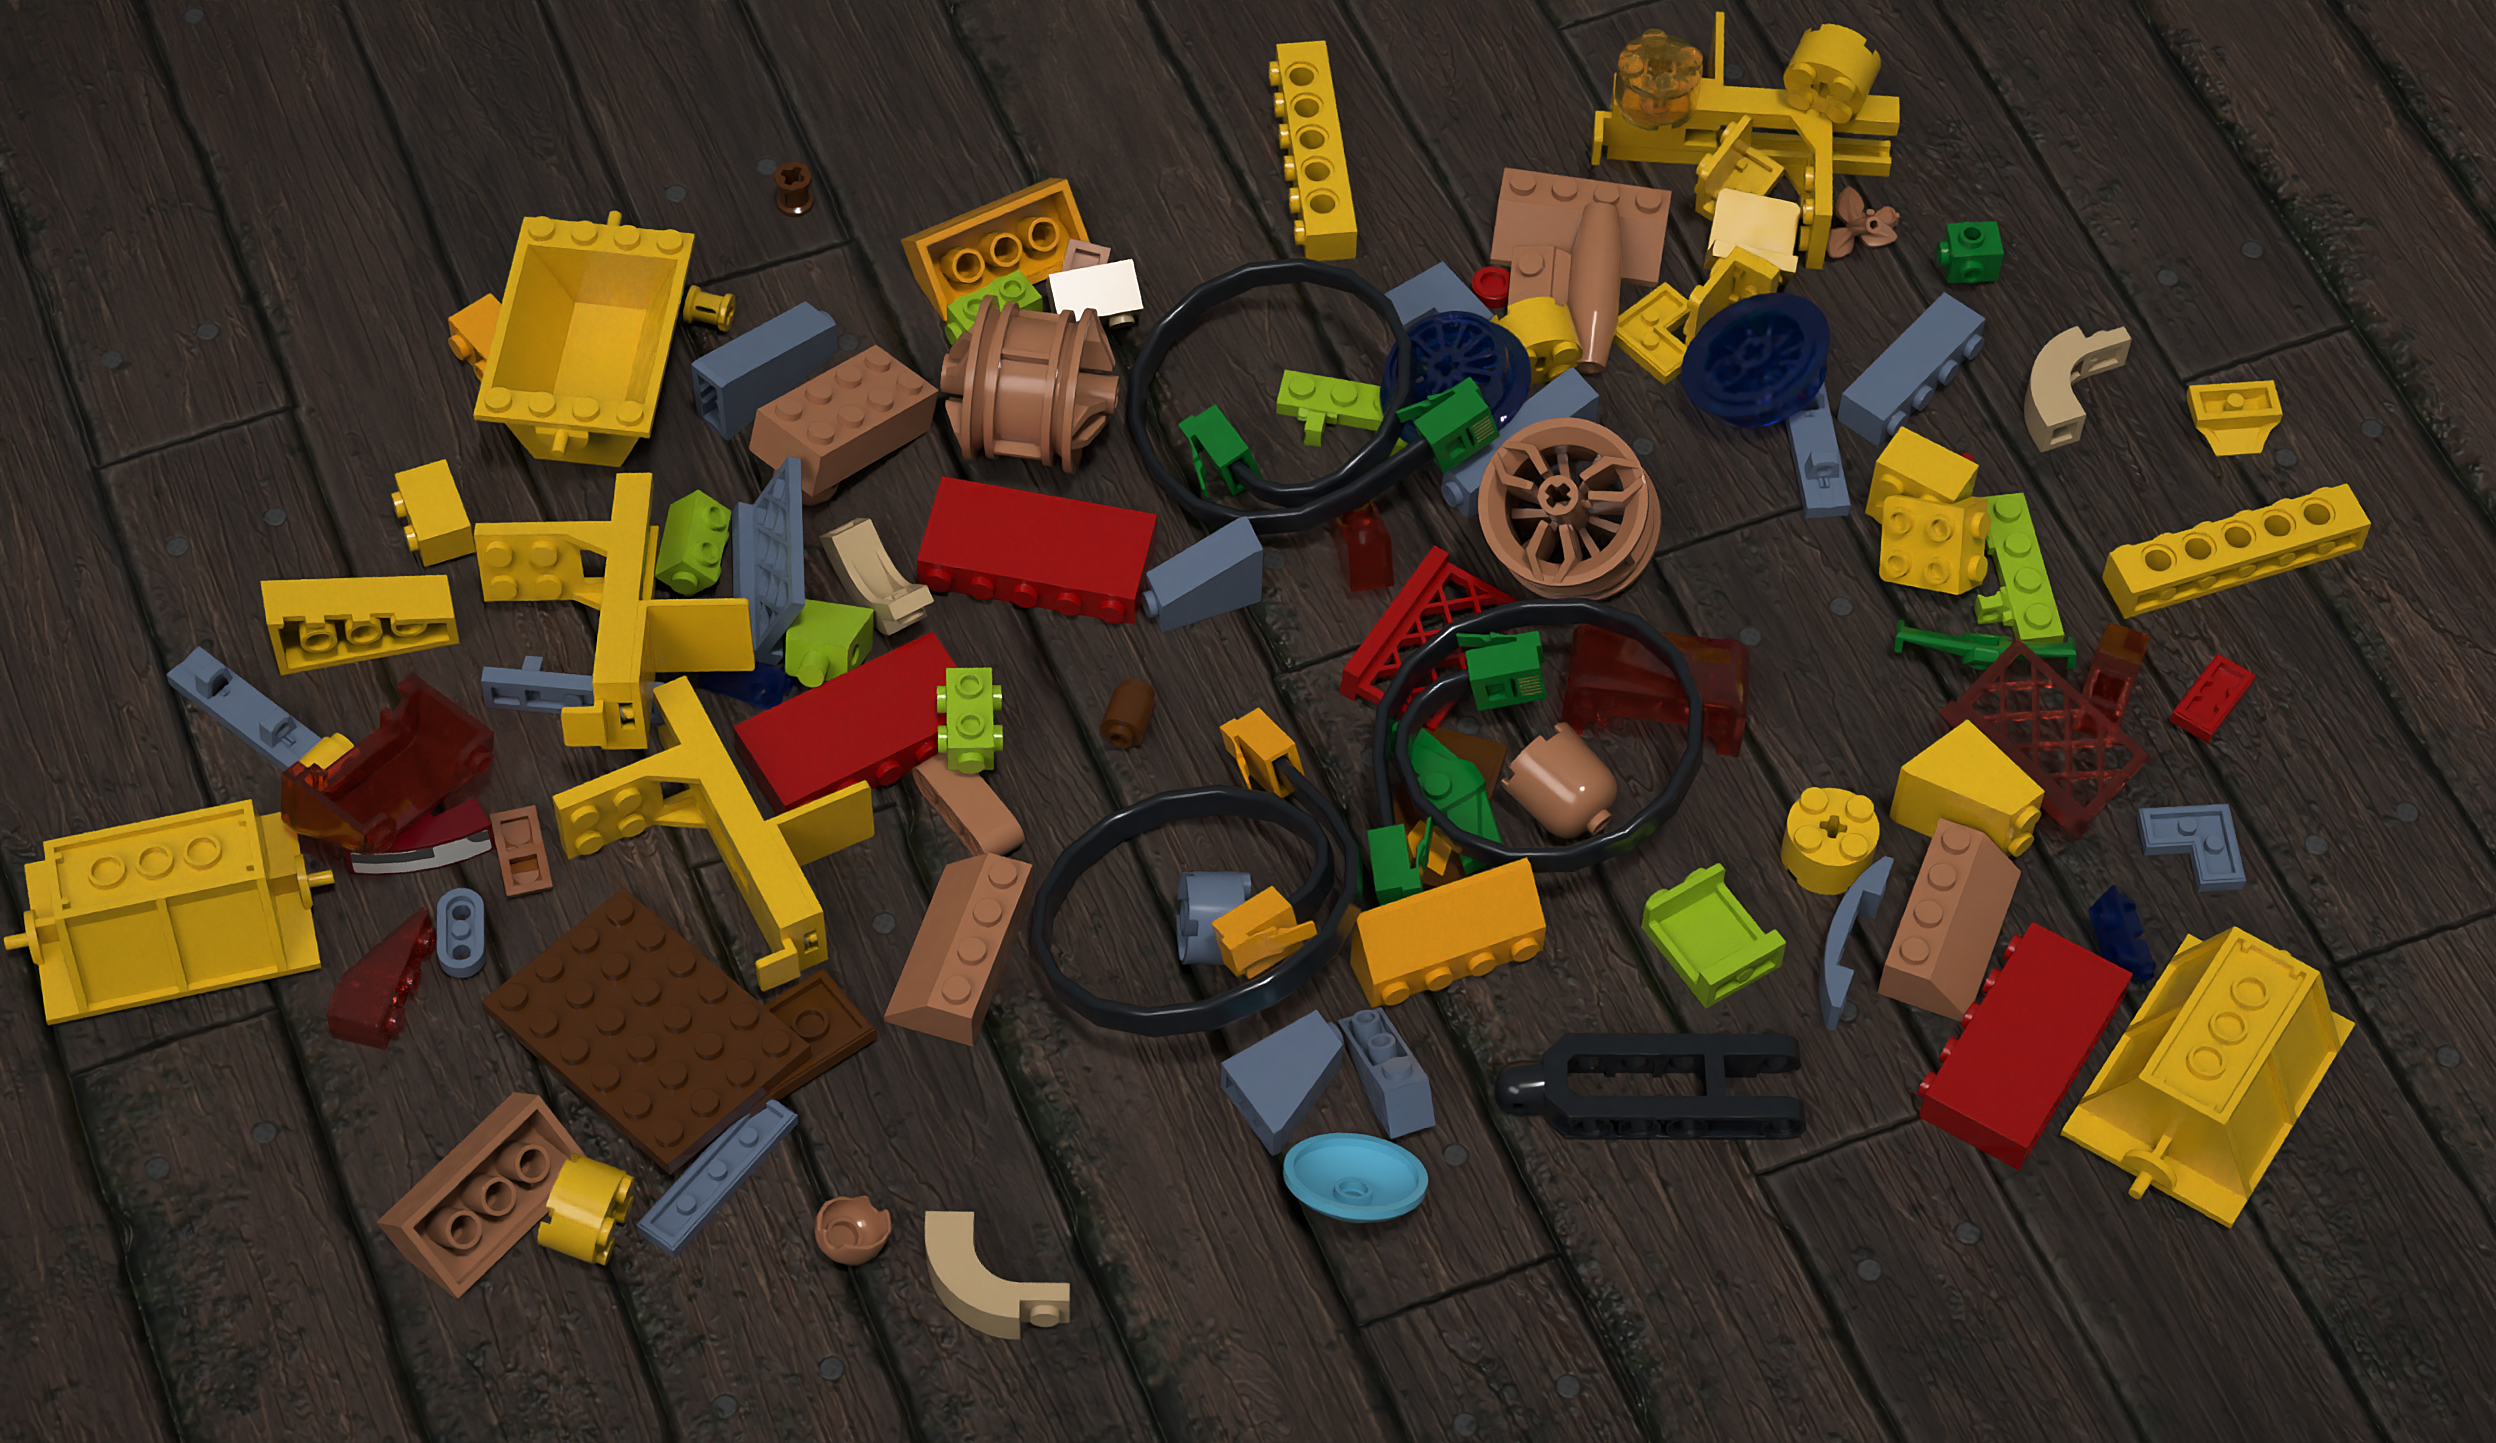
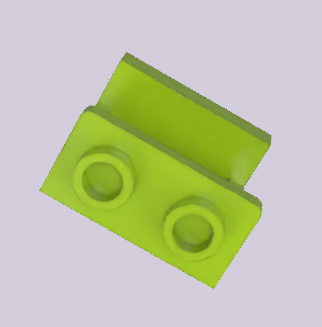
[1641,863,1787,1009]

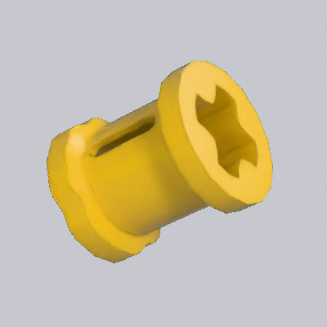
[683,285,736,332]

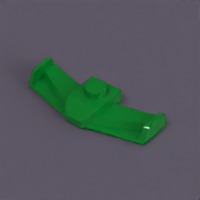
[1894,620,2077,671]
[1390,721,1503,876]

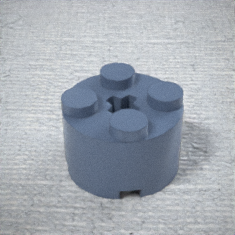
[1176,871,1251,965]

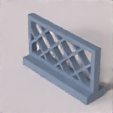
[732,456,805,666]

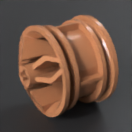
[940,294,1120,474]
[1478,417,1662,602]

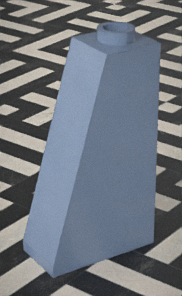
[691,301,838,441]
[1441,367,1599,519]

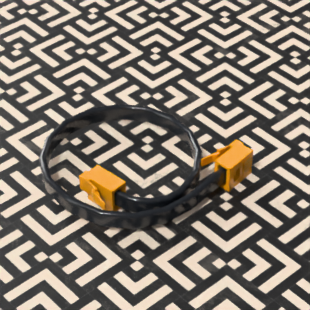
[1031,707,1364,1038]

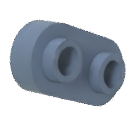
[437,888,486,978]

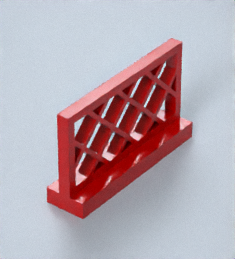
[1339,545,1519,732]

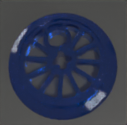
[1681,293,1830,427]
[1379,311,1532,444]

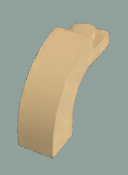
[2024,326,2132,452]
[819,518,934,636]
[925,1211,1070,1340]

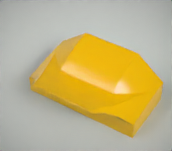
[2186,380,2283,457]

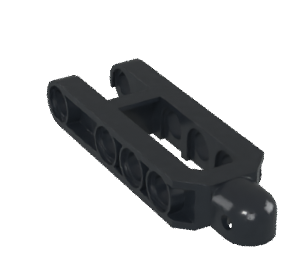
[1494,1033,1806,1140]

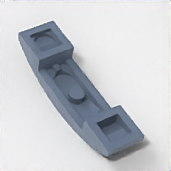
[1819,856,1894,1032]

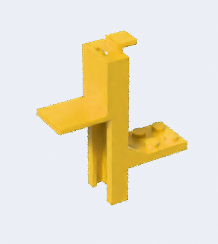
[1591,12,1900,270]
[474,473,756,750]
[552,676,875,991]

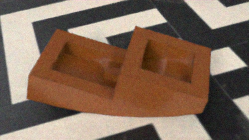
[490,805,553,899]

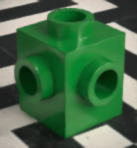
[1936,221,2004,284]

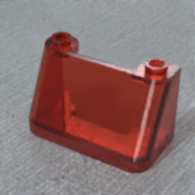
[1561,624,1750,757]
[281,673,494,856]

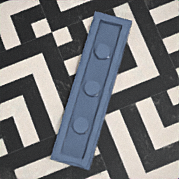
[636,1099,798,1259]

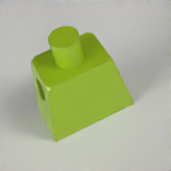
[785,599,874,688]

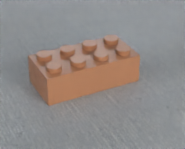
[749,345,939,497]

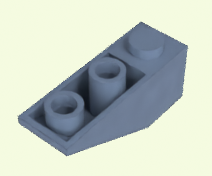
[1337,1007,1436,1139]

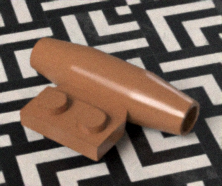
[1507,202,1623,374]

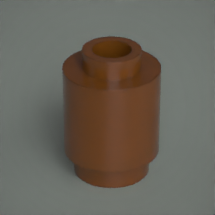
[1100,679,1156,749]

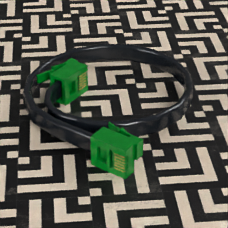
[1127,257,1500,536]
[1367,598,1705,906]

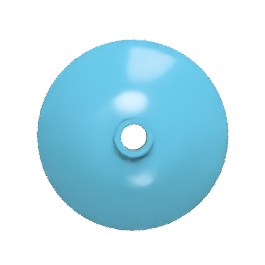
[1283,1133,1428,1223]

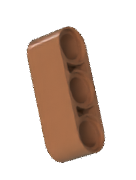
[912,753,1025,857]

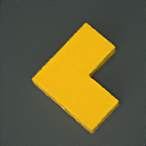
[1613,282,1696,385]

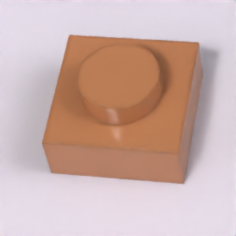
[1061,238,1111,272]

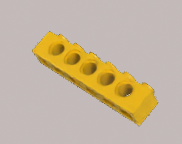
[1269,40,1357,261]
[2102,484,2371,619]

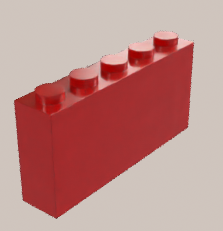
[917,476,1157,625]
[733,631,958,815]
[1917,922,2133,1171]

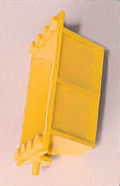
[473,211,695,467]
[4,799,335,1025]
[2061,926,2356,1229]

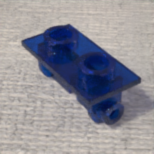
[697,662,795,709]
[2088,885,2156,982]

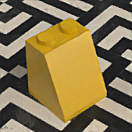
[1889,719,2045,857]

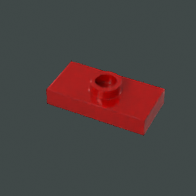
[2170,653,2256,744]

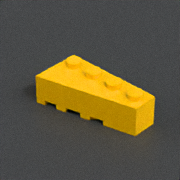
[260,575,460,676]

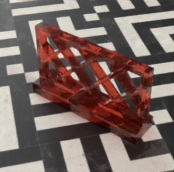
[1939,638,2151,841]

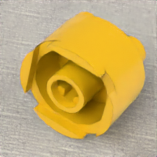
[1784,24,1881,124]
[1486,296,1583,393]
[1781,787,1880,895]
[537,1152,635,1265]

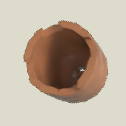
[1501,722,1618,839]

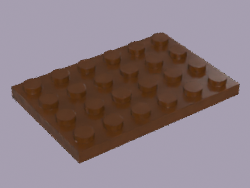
[481,888,813,1175]

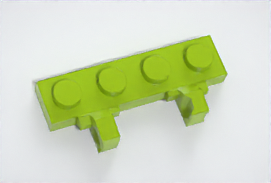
[1276,370,1430,457]
[1974,493,2065,643]

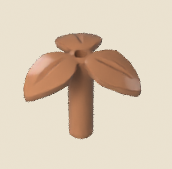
[1827,186,1897,259]

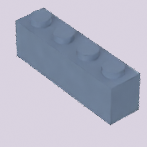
[1837,292,1986,447]

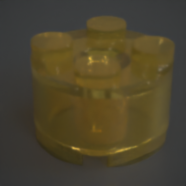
[1615,29,1703,131]

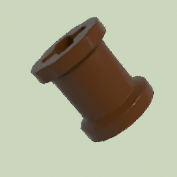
[774,161,814,217]

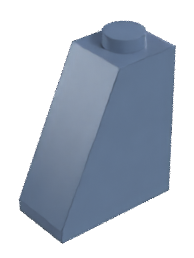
[1141,516,1263,633]
[1220,1009,1345,1157]

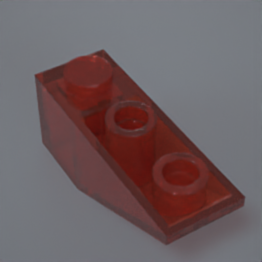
[1329,499,1394,592]
[2071,622,2151,743]
[326,907,437,1050]

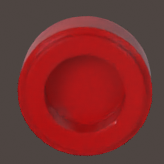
[1471,266,1511,309]

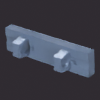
[1777,367,1851,519]
[166,646,321,779]
[481,656,665,723]

